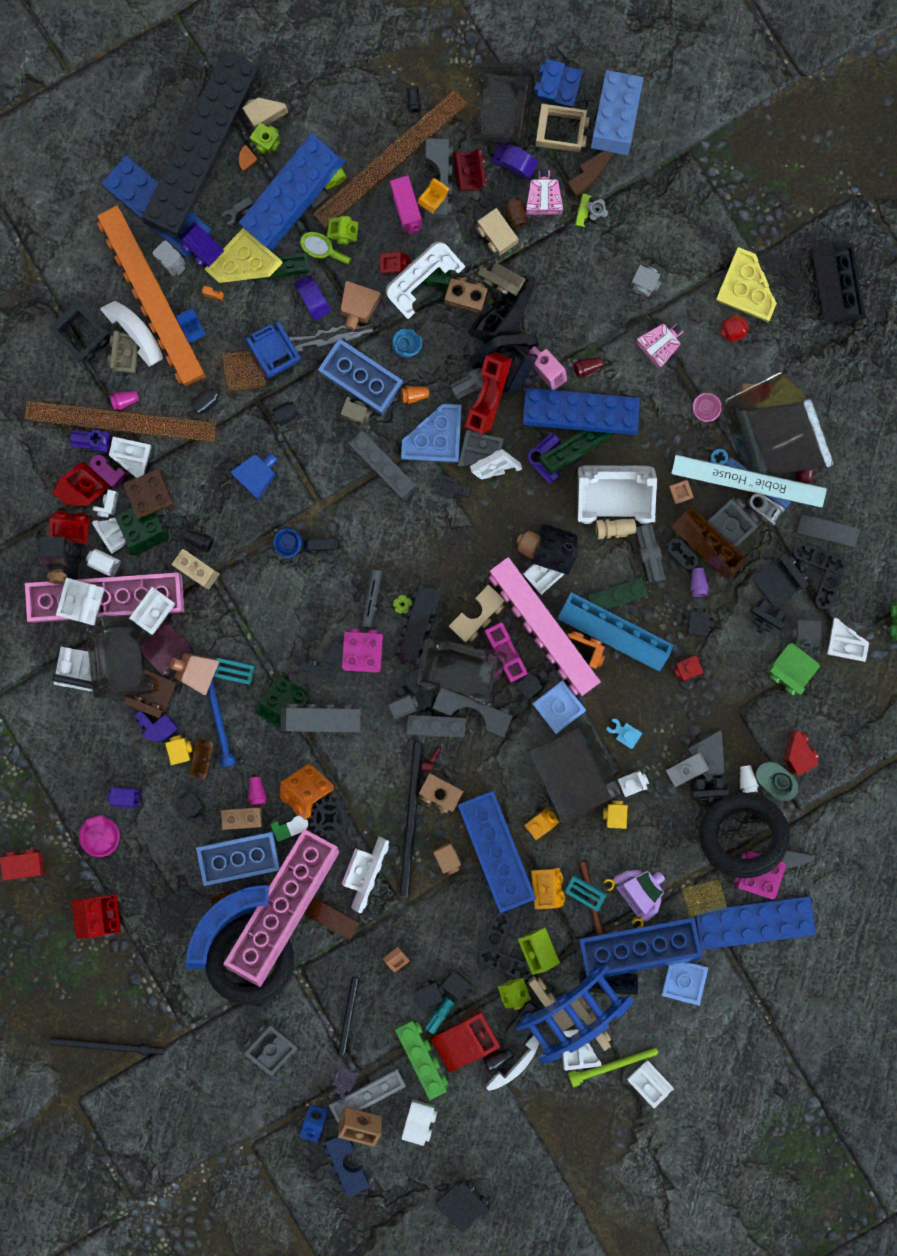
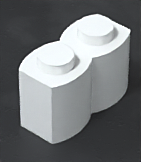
[86,549,121,577]
[402,1099,437,1146]

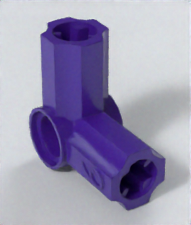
[70,430,110,453]
[527,432,562,485]

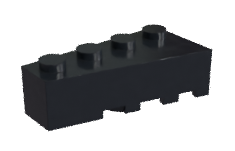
[40,537,81,580]

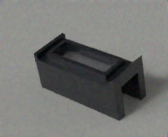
[502,345,538,395]

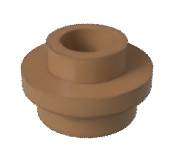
[47,569,67,584]

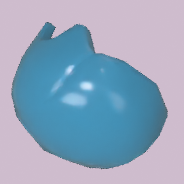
[392,329,422,358]

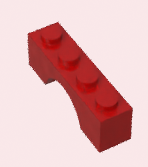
[465,352,512,434]

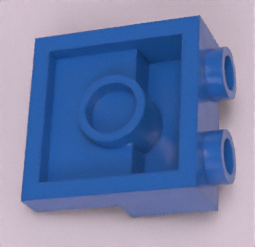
[534,59,583,108]

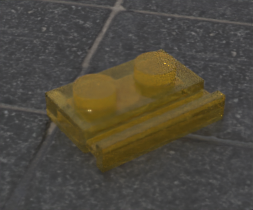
[682,880,727,917]

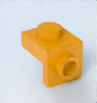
[417,178,449,214]
[524,807,559,840]

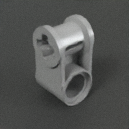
[747,493,785,526]

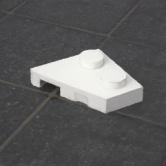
[109,437,151,478]
[470,449,522,479]
[92,518,127,553]
[827,618,869,662]

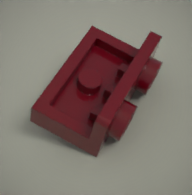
[453,149,487,191]

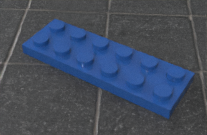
[101,155,212,259]
[523,388,640,435]
[458,791,536,913]
[695,896,816,950]

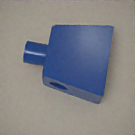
[230,453,278,500]

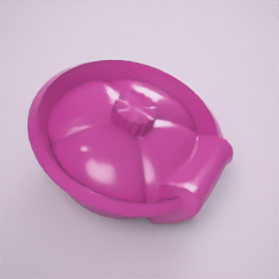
[79,814,120,857]

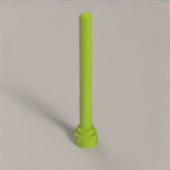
[568,1048,658,1087]

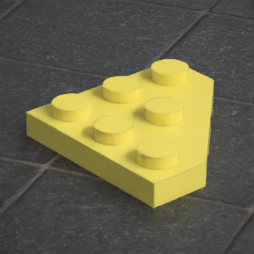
[205,228,283,283]
[716,247,777,322]

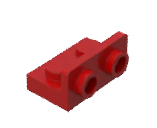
[49,511,91,544]

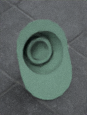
[756,762,799,801]

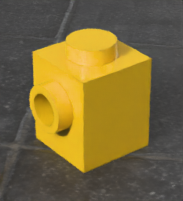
[165,735,193,765]
[603,800,628,829]

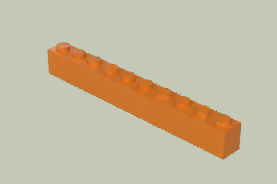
[97,205,206,387]

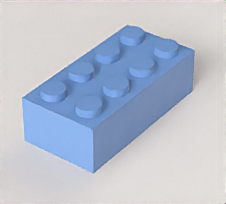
[591,70,644,155]
[318,338,404,416]
[196,831,281,886]

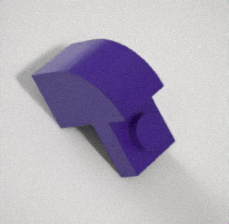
[490,144,538,179]
[294,275,331,320]
[135,711,180,741]

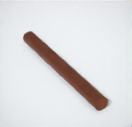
[579,861,604,936]

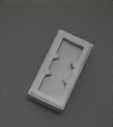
[666,752,709,787]

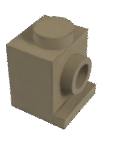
[340,396,371,425]

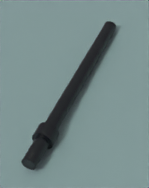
[49,1037,166,1056]

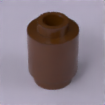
[504,198,527,228]

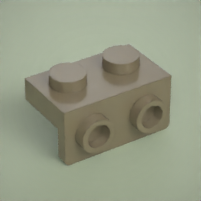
[478,263,525,296]
[108,331,139,374]

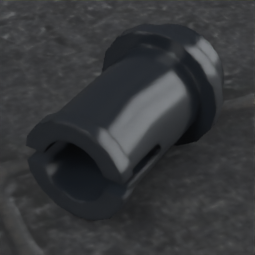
[407,86,422,113]

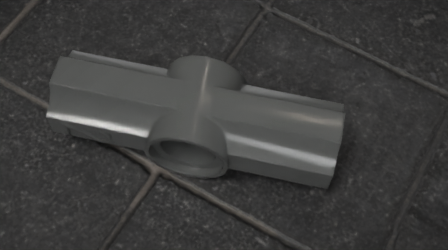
[449,367,483,401]
[636,524,666,584]

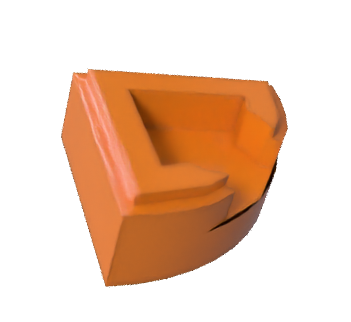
[239,145,258,172]
[202,286,224,301]

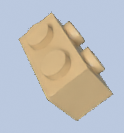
[477,208,518,256]

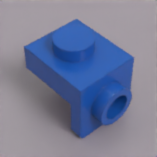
[176,308,206,343]

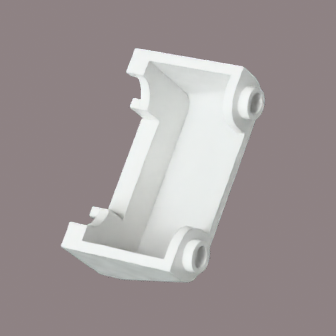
[386,241,465,319]
[578,465,657,524]

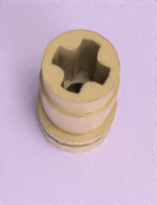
[595,519,636,539]

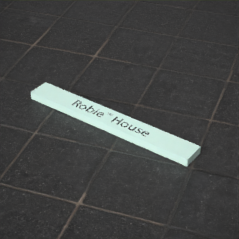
[672,455,827,507]

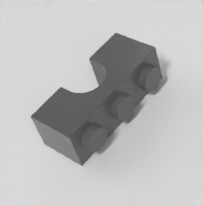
[407,715,466,738]

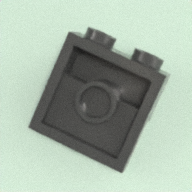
[708,496,760,547]
[241,1020,298,1076]

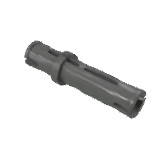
[361,569,383,628]

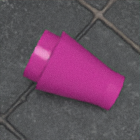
[109,390,139,410]
[248,777,267,806]

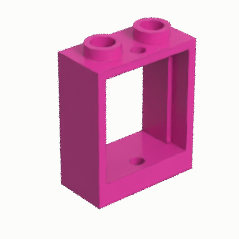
[390,176,422,235]

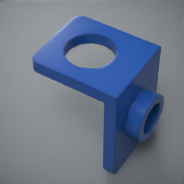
[299,1105,328,1143]

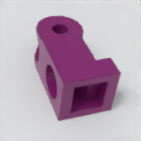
[90,455,128,489]

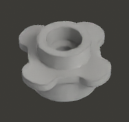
[587,199,608,220]

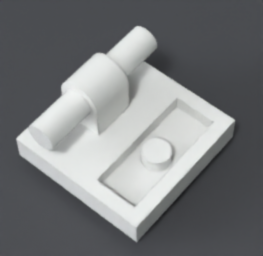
[56,578,105,626]
[54,647,100,691]

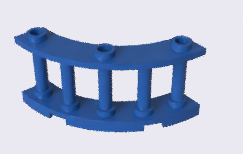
[185,885,269,969]
[516,965,634,1064]

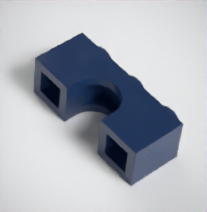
[323,1134,370,1197]

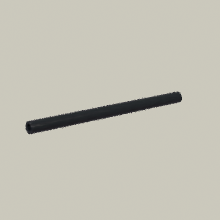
[400,742,423,896]

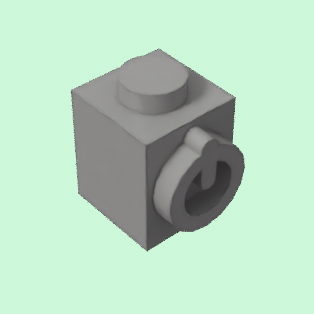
[630,265,662,297]

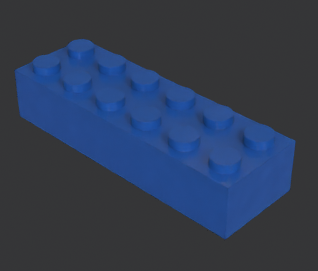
[239,133,346,250]
[579,918,702,977]

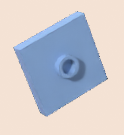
[533,680,586,734]
[662,962,708,1006]

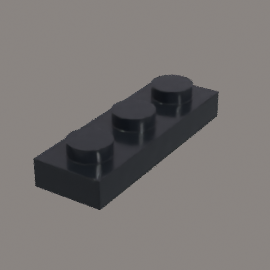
[579,972,638,995]

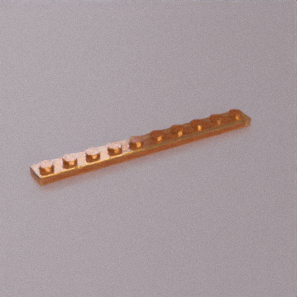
[313,90,467,230]
[24,401,217,443]

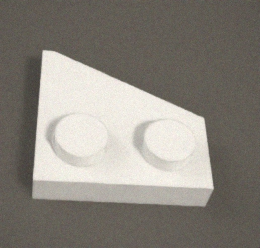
[562,1028,601,1071]

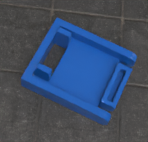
[245,321,301,379]

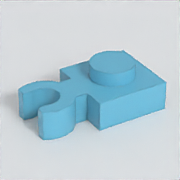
[606,719,642,749]

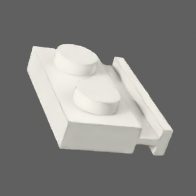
[523,564,564,595]
[129,587,176,635]
[627,1060,674,1108]

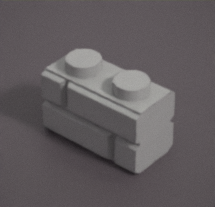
[153,241,185,276]

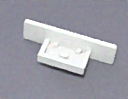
[342,836,389,913]

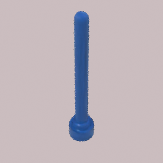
[207,679,236,768]

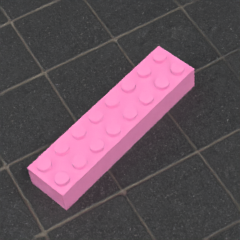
[488,557,601,696]
[25,573,184,623]
[224,829,339,987]

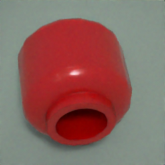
[719,315,749,343]

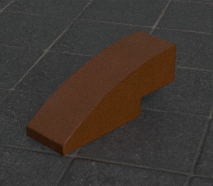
[567,151,613,199]
[304,897,360,940]

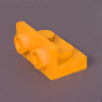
[531,868,565,909]

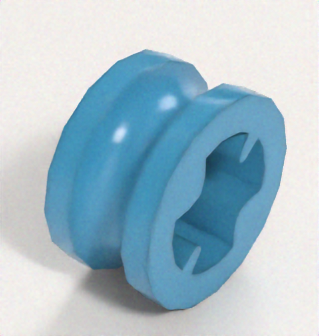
[710,449,728,465]

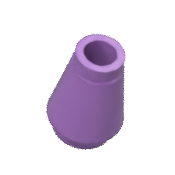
[690,568,709,597]

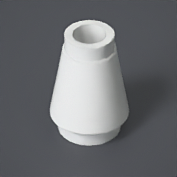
[740,765,759,793]

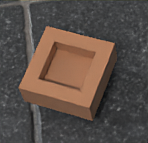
[669,480,694,505]
[383,947,409,973]

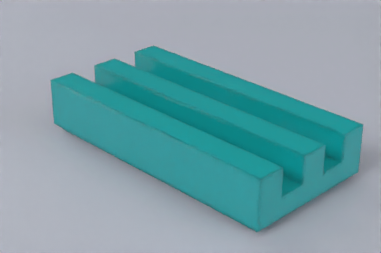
[213,658,255,685]
[565,875,608,912]

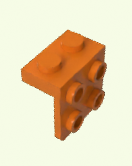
[567,631,605,670]
[280,764,334,820]

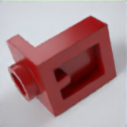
[380,252,411,274]
[673,655,704,681]

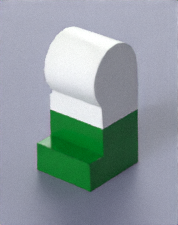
[270,815,309,842]

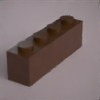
[671,506,747,579]

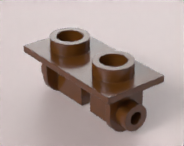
[188,738,215,780]

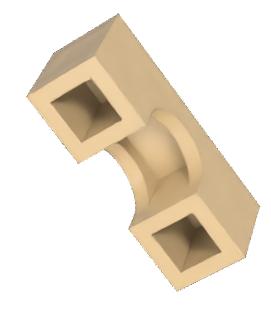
[449,585,505,643]

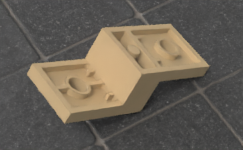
[528,975,611,1051]

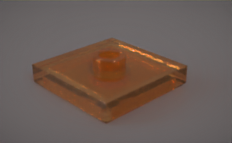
[221,351,266,393]

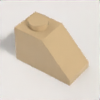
[242,98,288,130]

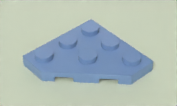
[401,404,461,463]

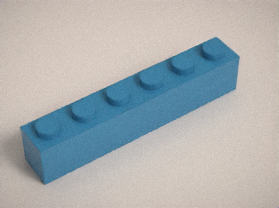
[557,592,674,672]

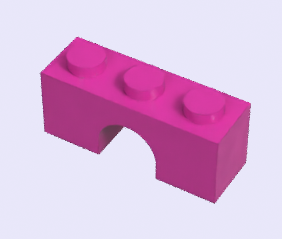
[485,622,528,683]

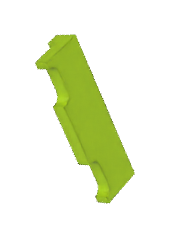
[575,193,592,227]

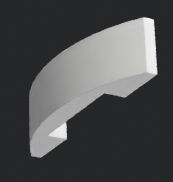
[100,301,163,367]
[486,1029,541,1091]

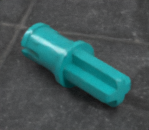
[425,997,456,1034]

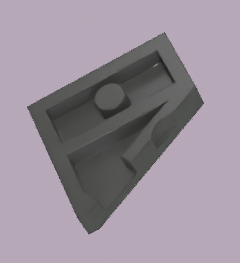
[458,430,504,467]
[688,730,724,782]

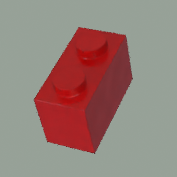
[0,848,45,881]

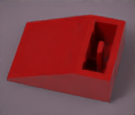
[430,1010,500,1073]

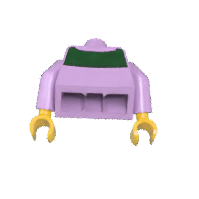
[603,870,665,928]

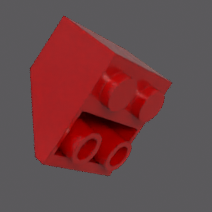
[783,730,819,776]
[71,894,121,939]

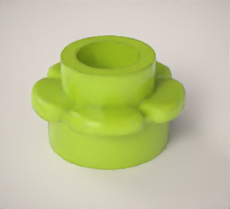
[393,595,412,614]

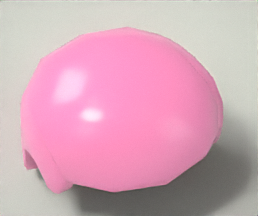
[692,392,722,422]

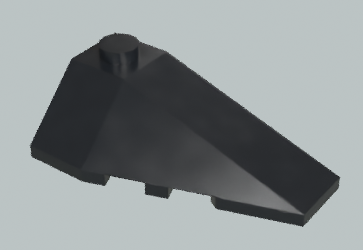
[468,275,536,344]

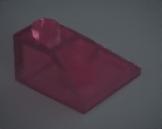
[139,621,193,675]

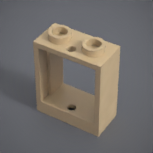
[535,104,590,153]
[171,549,220,589]

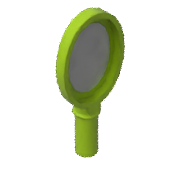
[300,232,351,265]

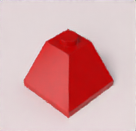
[52,461,111,506]

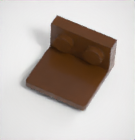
[123,469,176,519]
[123,669,176,718]

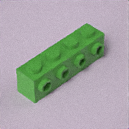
[395,1018,449,1100]

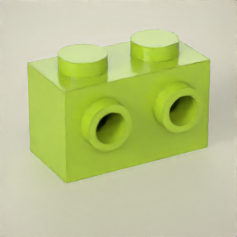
[518,927,560,975]

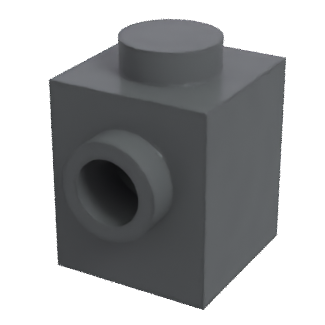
[792,620,822,648]

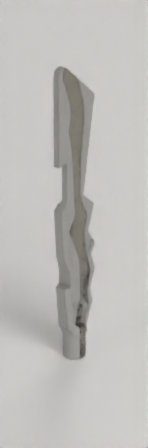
[289,324,373,352]

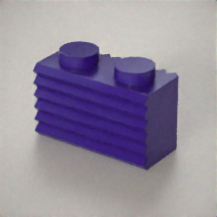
[179,222,224,267]
[107,786,140,808]

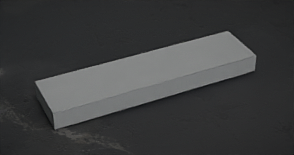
[329,1068,406,1123]

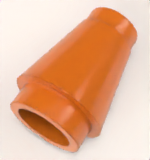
[400,386,429,404]

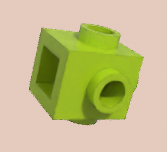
[250,122,281,155]
[327,216,359,245]
[498,978,531,1010]

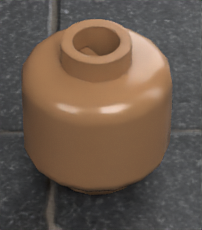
[516,531,540,559]

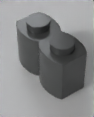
[388,694,419,720]

